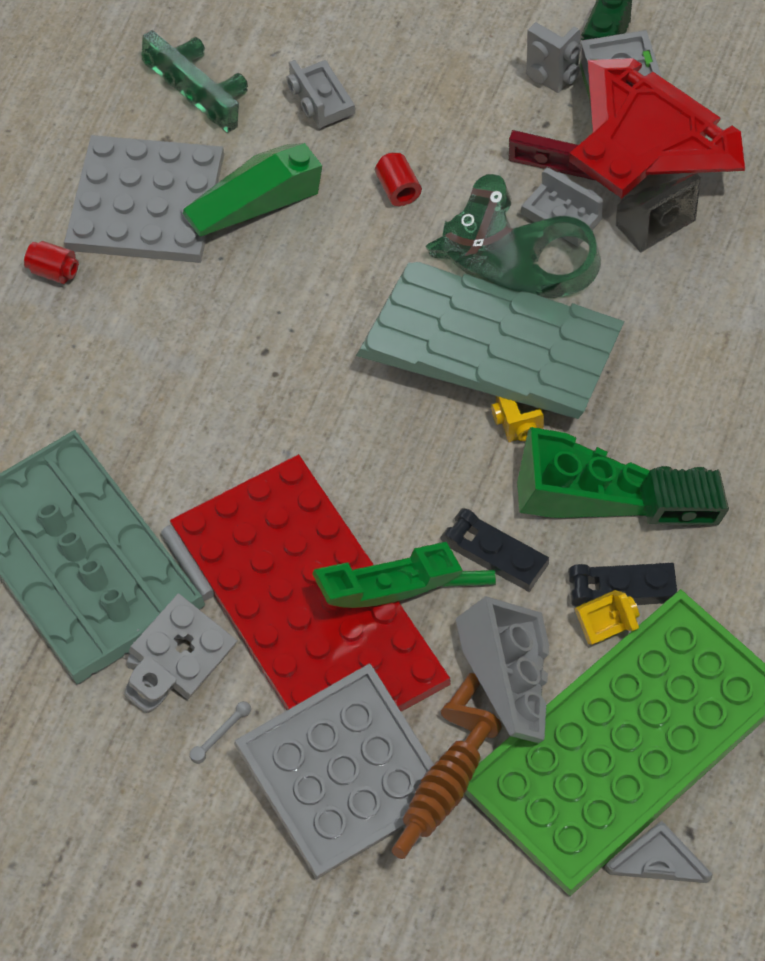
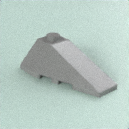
[456,596,549,743]

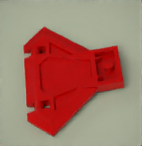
[569,58,745,199]

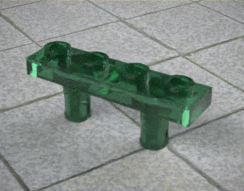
[141,30,248,133]

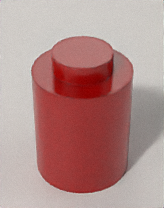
[375,153,422,206]

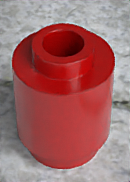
[24,241,79,284]

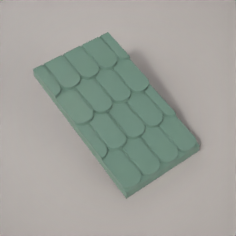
[356,262,625,419]
[0,430,205,685]

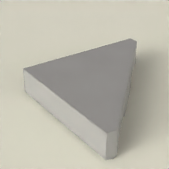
[606,821,713,883]

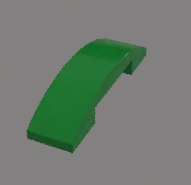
[312,541,463,608]

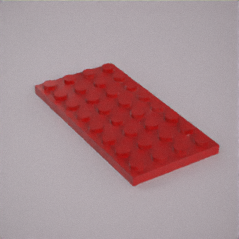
[170,454,451,712]

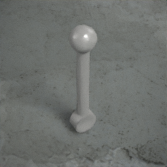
[190,701,251,764]

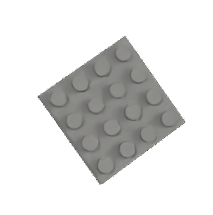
[64,135,224,263]
[234,663,434,879]

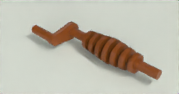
[391,673,502,859]

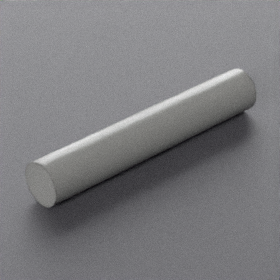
[161,525,214,600]

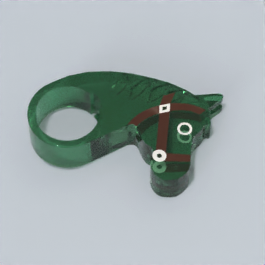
[426,174,601,298]

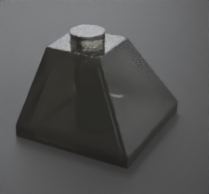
[616,173,701,253]

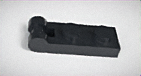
[440,508,549,592]
[568,563,677,607]

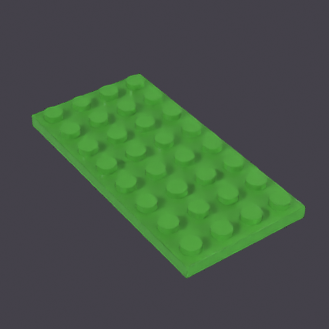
[464,589,765,896]

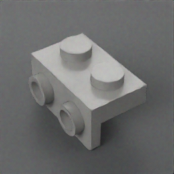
[526,22,581,93]
[286,60,355,128]
[521,167,603,247]

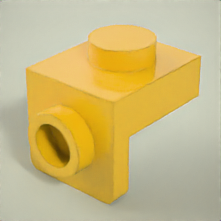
[491,396,544,442]
[574,590,640,645]

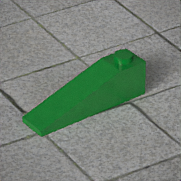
[183,143,323,237]
[517,427,650,518]

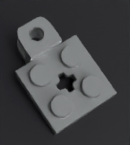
[124,593,238,713]

